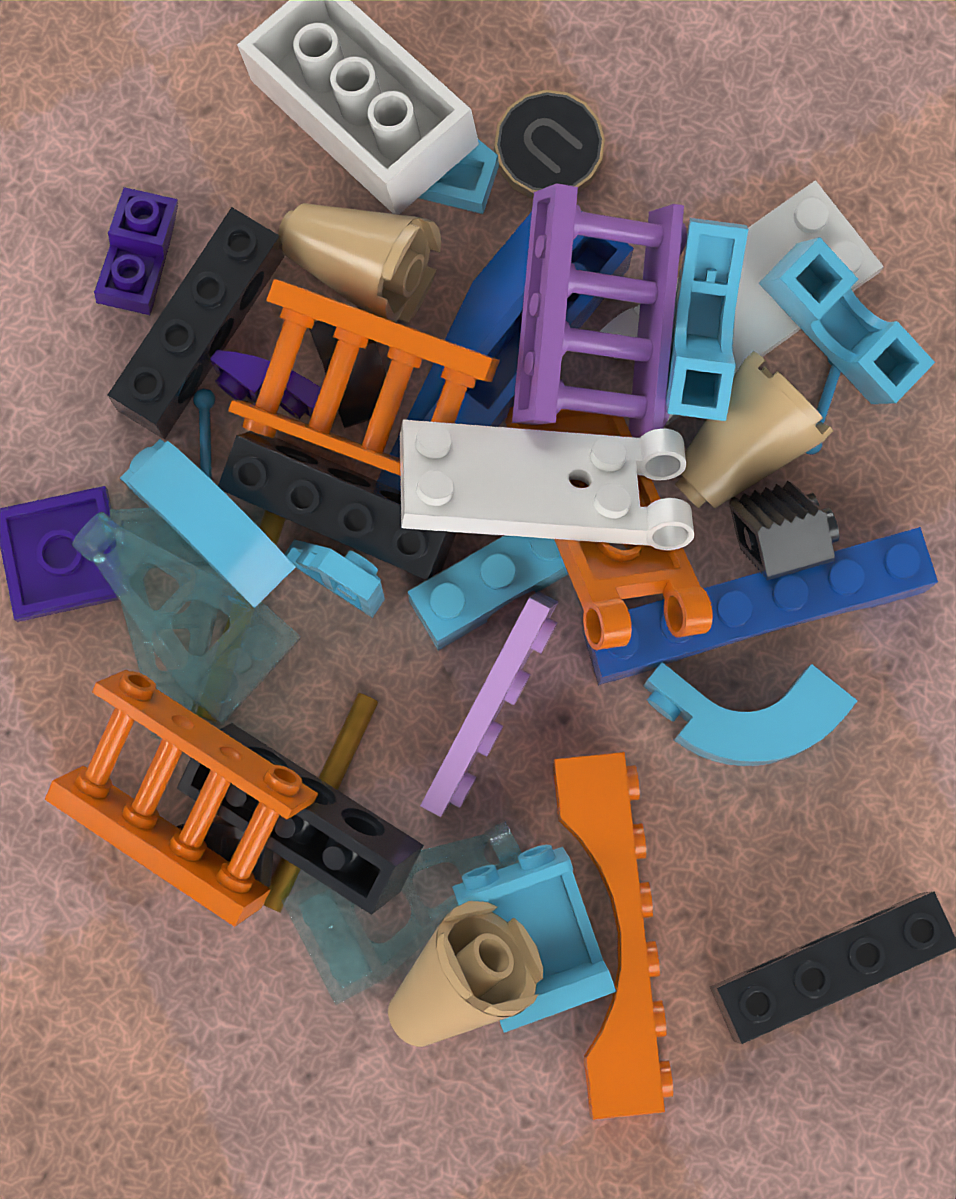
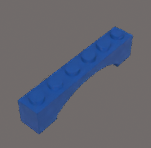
[582,527,938,685]

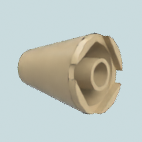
[278,203,441,323]
[675,351,833,509]
[388,901,543,1047]

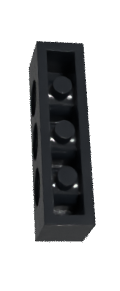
[107,207,285,440]
[218,431,457,580]
[177,723,424,915]
[710,891,956,1044]

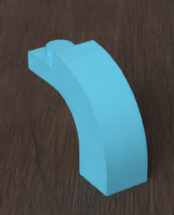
[666,218,749,421]
[120,439,296,608]
[643,662,858,766]

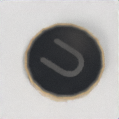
[494,90,605,199]

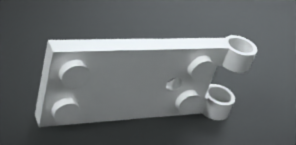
[600,180,884,425]
[400,420,694,550]

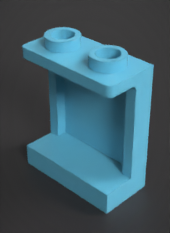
[452,845,616,1033]

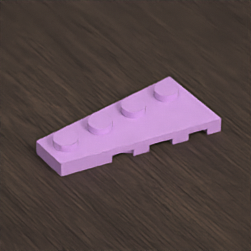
[420,591,558,817]

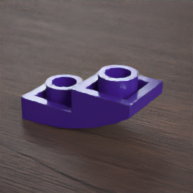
[94,187,178,315]
[210,350,321,420]

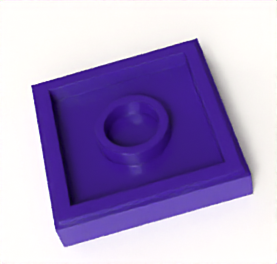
[0,486,129,622]

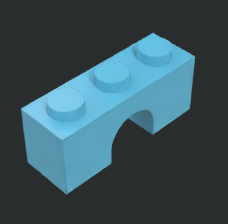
[759,237,935,404]
[408,535,568,651]

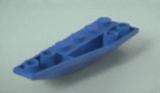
[377,211,634,491]

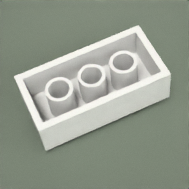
[237,0,479,214]

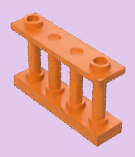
[228,279,500,476]
[44,669,318,927]

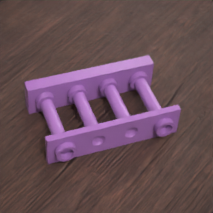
[512,183,687,438]

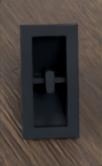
[309,307,386,429]

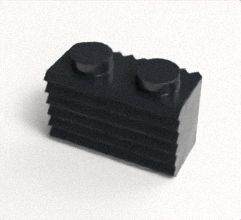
[729,480,840,580]

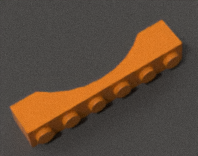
[552,752,673,1120]

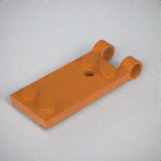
[505,407,713,650]

